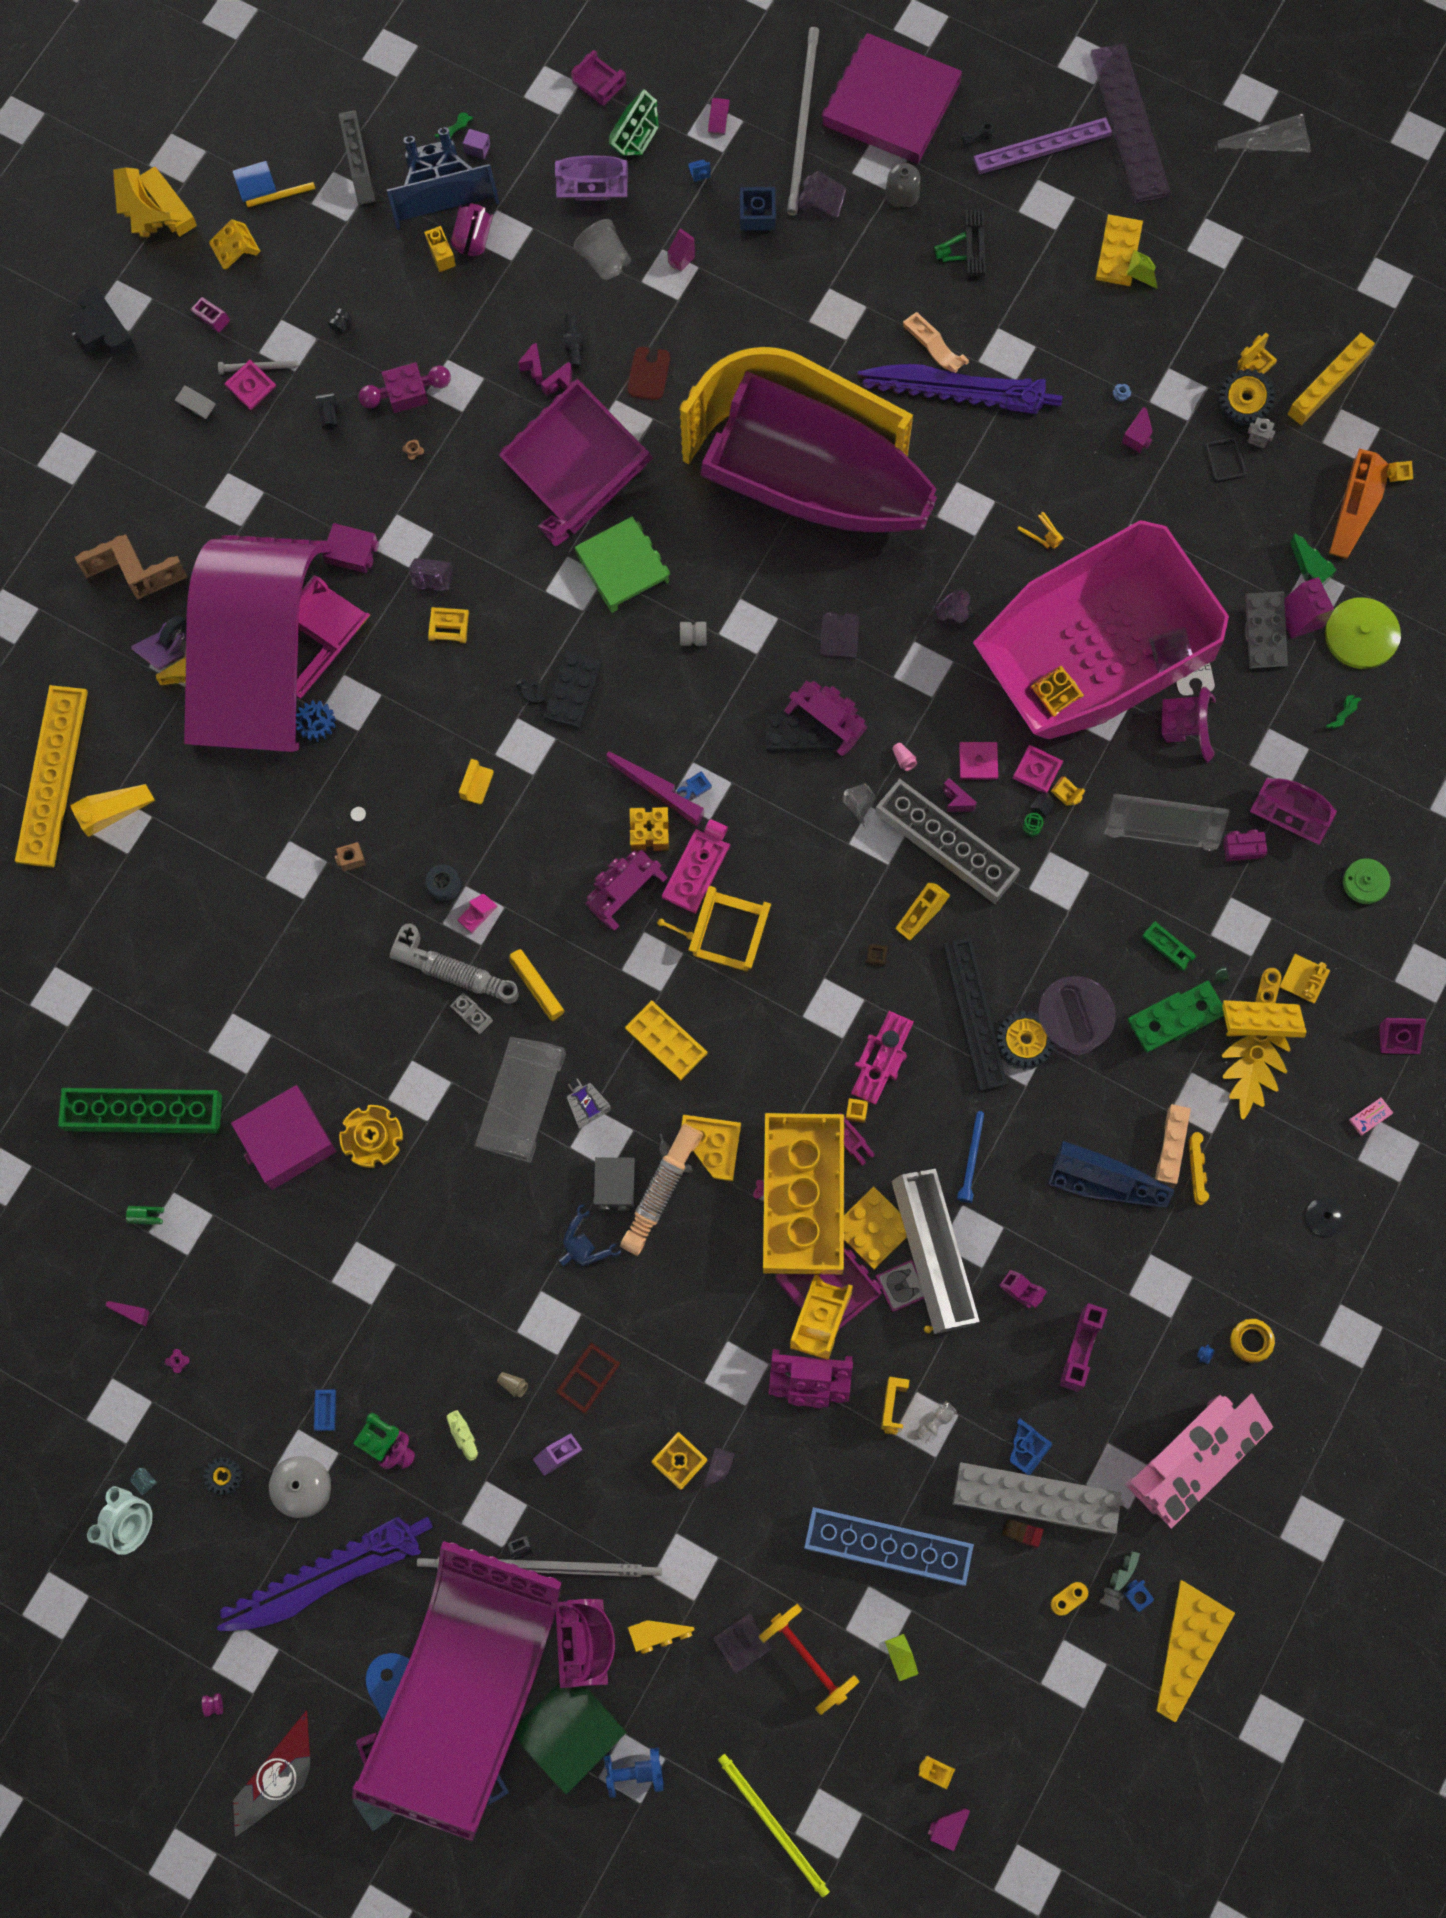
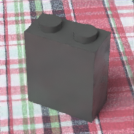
[594,1157,635,1211]

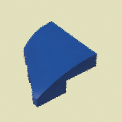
[1010,1419,1053,1475]

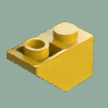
[424,226,456,272]

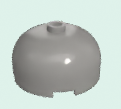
[269,1456,331,1518]

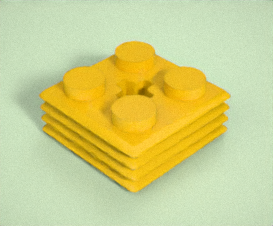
[652,1432,707,1490]

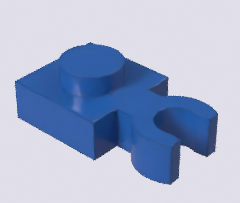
[677,771,712,800]

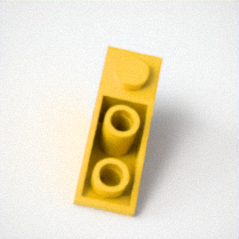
[628,1620,695,1654]

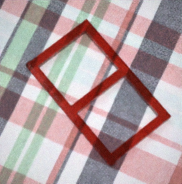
[556,1343,620,1413]

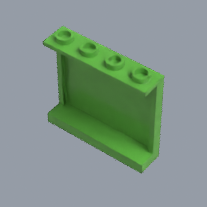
[575,517,670,613]

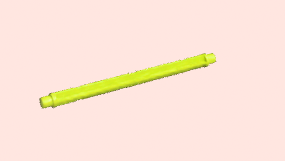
[718,1754,830,1898]

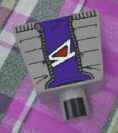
[567,1079,611,1129]

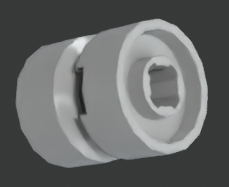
[680,622,707,646]

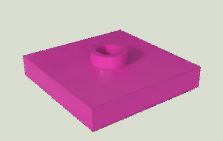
[224,360,276,411]
[959,742,998,780]
[1013,745,1063,793]

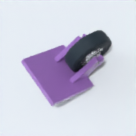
[131,616,187,670]

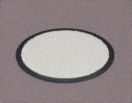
[350,806,367,822]

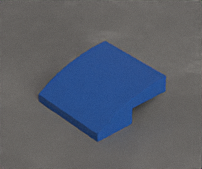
[233,161,276,202]

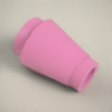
[892,743,917,771]

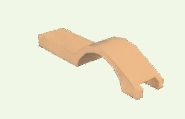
[903,312,969,373]

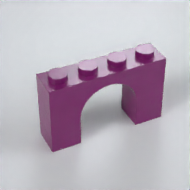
[1059,1303,1107,1392]

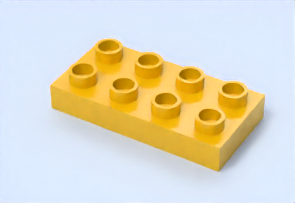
[763,1113,844,1275]

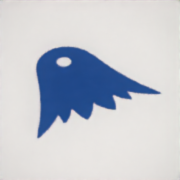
[366,1653,410,1721]

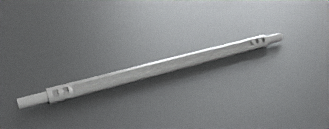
[417,1557,662,1577]

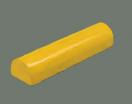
[509,949,565,1021]

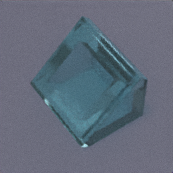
[130,1468,157,1495]

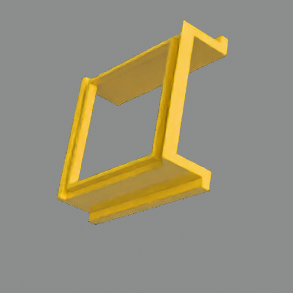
[689,886,771,972]

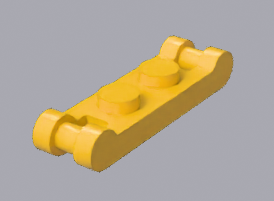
[1188,1132,1209,1205]

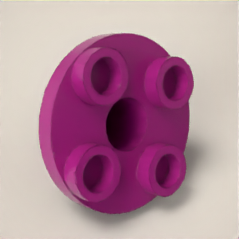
[379,1430,415,1470]

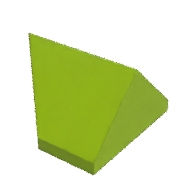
[1127,250,1158,289]

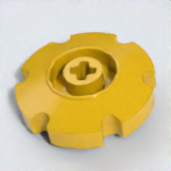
[339,1105,403,1168]

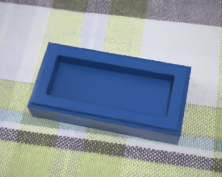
[314,1390,336,1431]

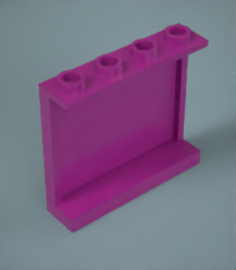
[775,1248,882,1330]

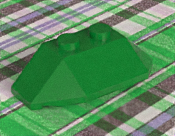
[609,89,659,156]

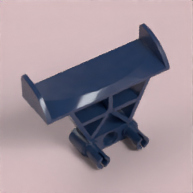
[387,127,500,230]

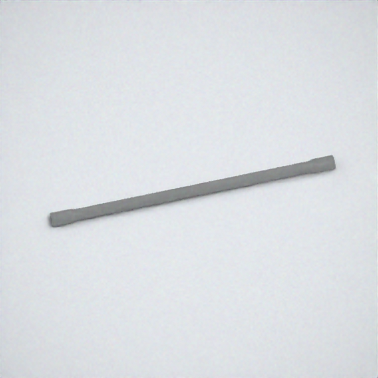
[787,27,819,215]

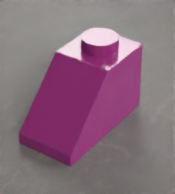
[667,228,695,272]
[1122,407,1153,453]
[927,1808,970,1851]

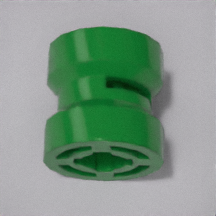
[1023,813,1043,837]

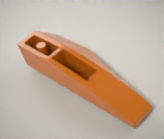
[1329,448,1388,559]

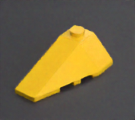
[70,784,155,837]

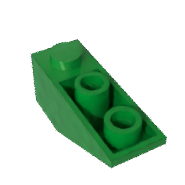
[1290,533,1336,586]

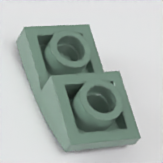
[1110,1552,1140,1591]

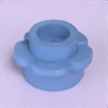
[1113,384,1131,401]

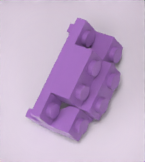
[555,156,628,201]

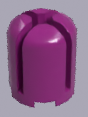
[451,203,493,256]

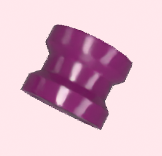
[202,1693,223,1717]

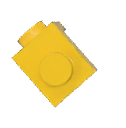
[1387,461,1413,482]
[1051,776,1085,806]
[919,1756,955,1789]

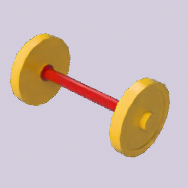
[758,1604,860,1715]

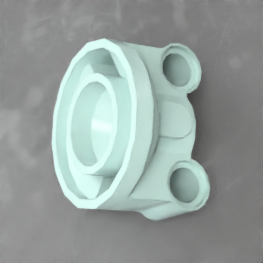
[87,1486,152,1555]

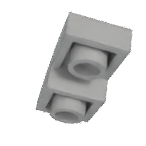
[175,385,216,419]
[450,993,493,1034]

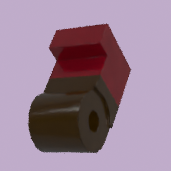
[1002,1519,1044,1548]

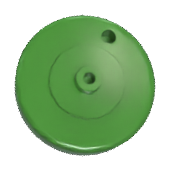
[1343,858,1390,904]

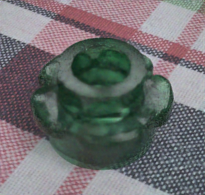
[1215,965,1229,984]

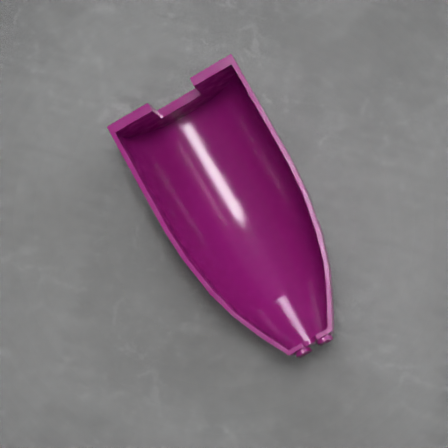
[701,371,937,532]

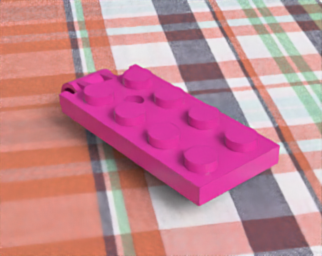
[662,819,731,914]

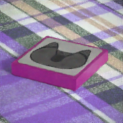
[876,1260,924,1313]

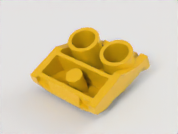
[1030,665,1084,717]

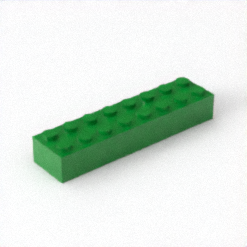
[58,1088,222,1133]

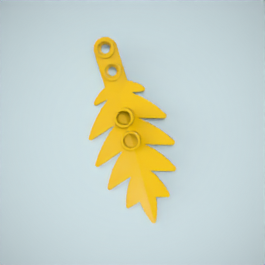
[1221,968,1291,1120]

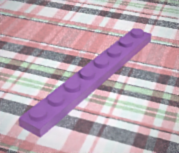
[973,117,1112,175]

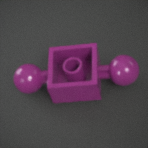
[358,362,451,413]

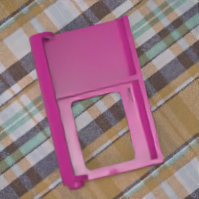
[296,575,370,699]

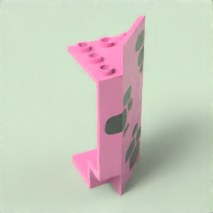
[1125,1393,1273,1529]

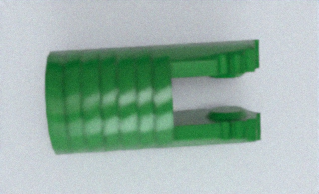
[126,1206,165,1225]

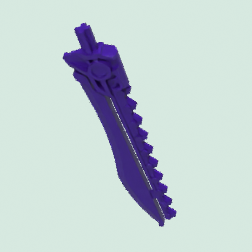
[857,364,1063,414]
[217,1517,433,1631]

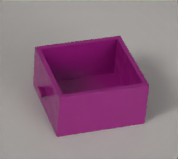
[231,1085,337,1190]

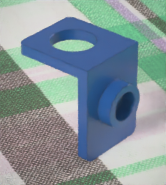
[688,159,711,182]
[1124,1579,1154,1612]

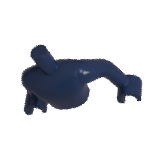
[559,1205,621,1266]

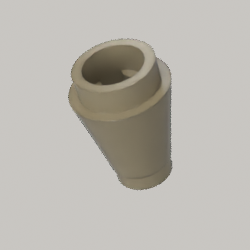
[497,1372,528,1398]

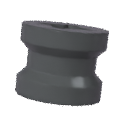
[1099,1587,1124,1611]

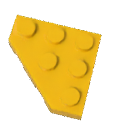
[681,1115,741,1181]

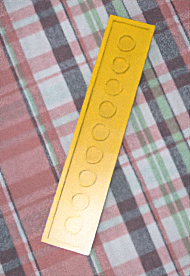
[15,685,88,868]

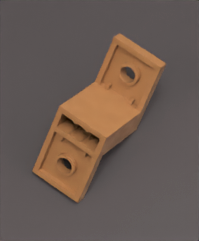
[75,534,187,600]

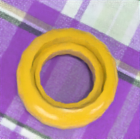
[1230,1319,1275,1363]

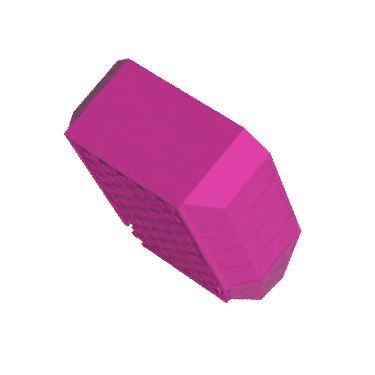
[973,520,1229,739]

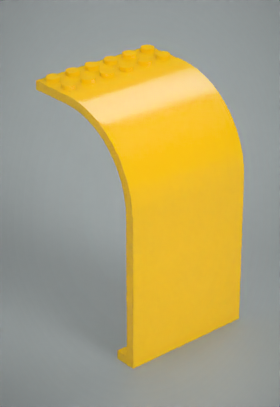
[679,347,913,464]

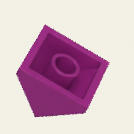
[1379,1018,1426,1054]

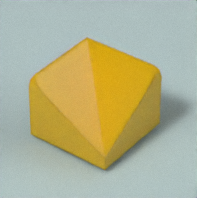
[846,1098,868,1123]

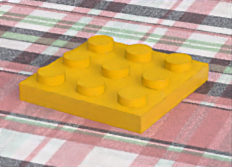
[844,1187,907,1270]

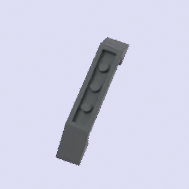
[339,110,375,205]

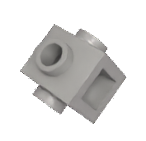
[1247,417,1275,448]

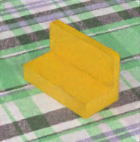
[459,759,494,805]

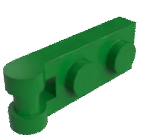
[1142,921,1196,971]

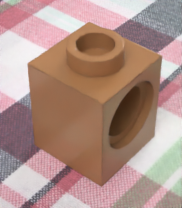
[335,842,366,871]

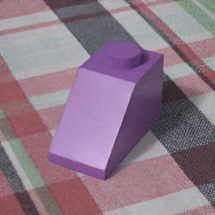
[533,1433,582,1476]

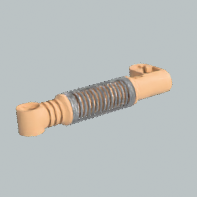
[620,1124,703,1256]

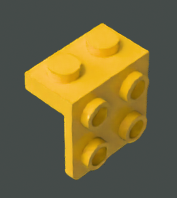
[1236,333,1277,374]

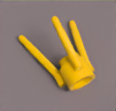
[1018,512,1064,549]

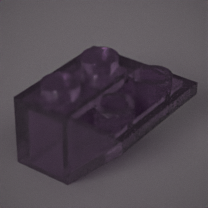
[409,558,453,591]

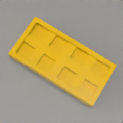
[1095,214,1143,286]
[1222,1000,1306,1038]
[625,1001,708,1081]

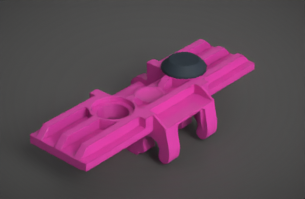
[851,1011,914,1105]

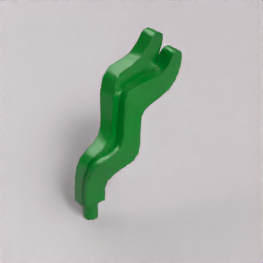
[435,113,473,140]
[1326,695,1361,729]

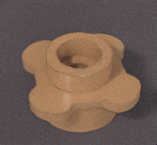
[402,440,424,460]

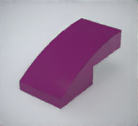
[708,98,730,134]

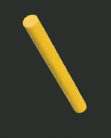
[246,182,315,208]

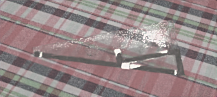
[1217,114,1311,153]

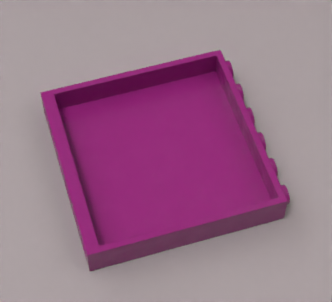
[821,33,962,164]
[499,379,653,534]

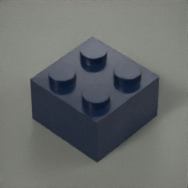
[740,187,776,230]

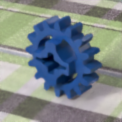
[296,700,336,741]

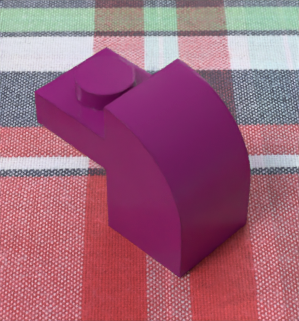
[999,1270,1047,1308]

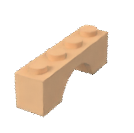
[1155,1104,1191,1188]

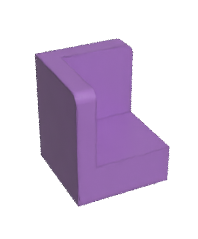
[463,129,490,159]

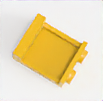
[881,1377,909,1435]

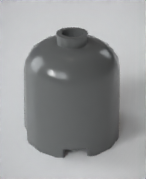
[885,163,921,208]

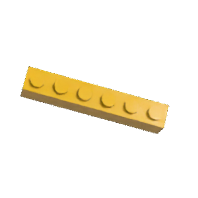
[1288,333,1375,426]

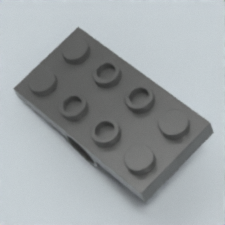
[1245,591,1288,669]

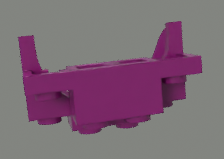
[784,681,867,756]
[1250,777,1337,845]
[585,850,668,930]
[769,1349,853,1408]
[556,1599,615,1688]

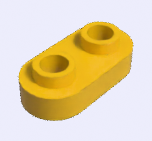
[1050,1582,1088,1615]

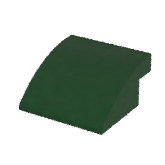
[514,1682,627,1795]

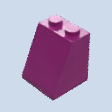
[1284,577,1334,639]

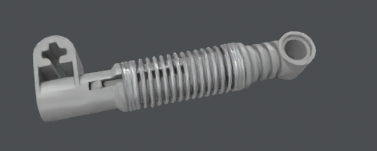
[390,924,519,1004]

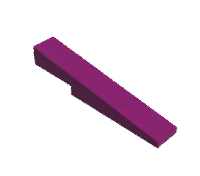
[606,751,704,826]

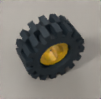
[203,1457,242,1495]

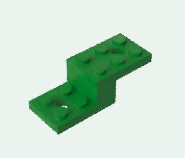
[1127,981,1224,1053]

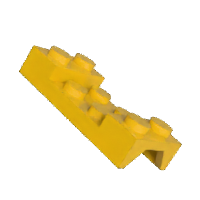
[790,1274,853,1360]

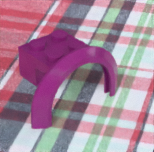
[1162,686,1216,763]

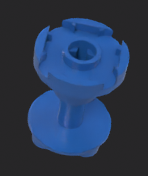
[604,1748,664,1798]

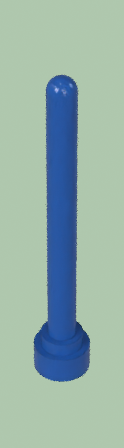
[957,1111,984,1203]

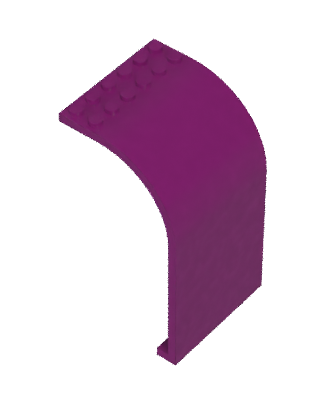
[184,535,333,752]
[352,1541,562,1841]

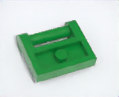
[353,1413,399,1462]

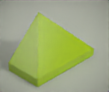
[884,1634,919,1681]

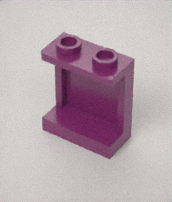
[571,50,626,106]

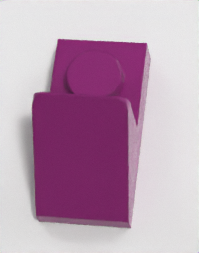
[518,343,543,385]
[541,362,572,396]
[538,515,569,546]
[943,778,977,812]

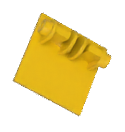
[1279,954,1330,1004]

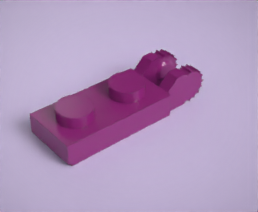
[839,1112,875,1166]

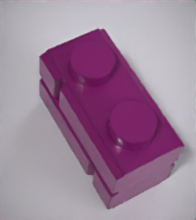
[1223,830,1267,861]

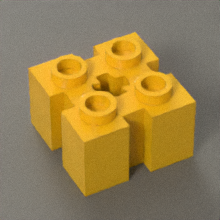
[630,807,669,852]

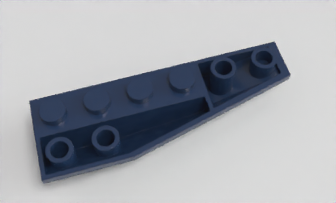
[1048,1141,1174,1208]

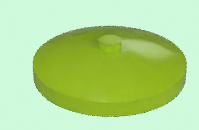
[1325,598,1401,669]

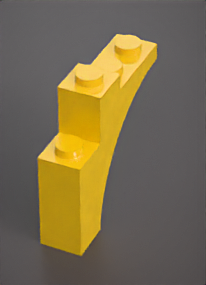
[113,167,183,237]

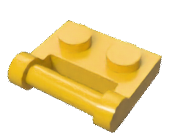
[428,607,469,643]

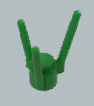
[934,232,974,263]

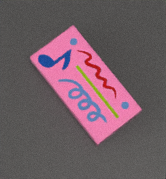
[1349,1098,1393,1136]

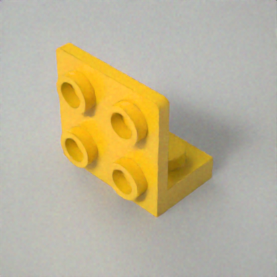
[209,219,260,270]

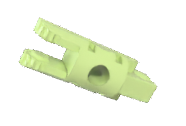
[446,1410,478,1461]

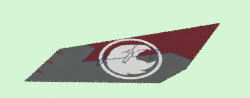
[233,1710,311,1837]

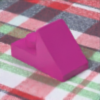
[457,894,498,934]

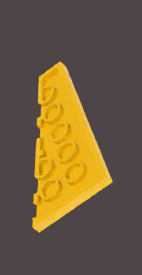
[1156,1580,1235,1722]

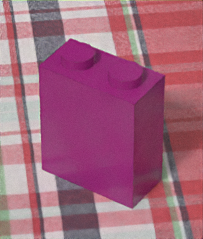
[322,523,379,573]

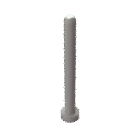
[218,360,299,375]

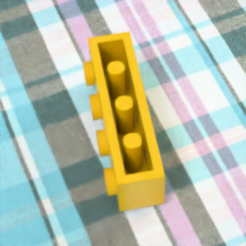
[140,166,197,237]

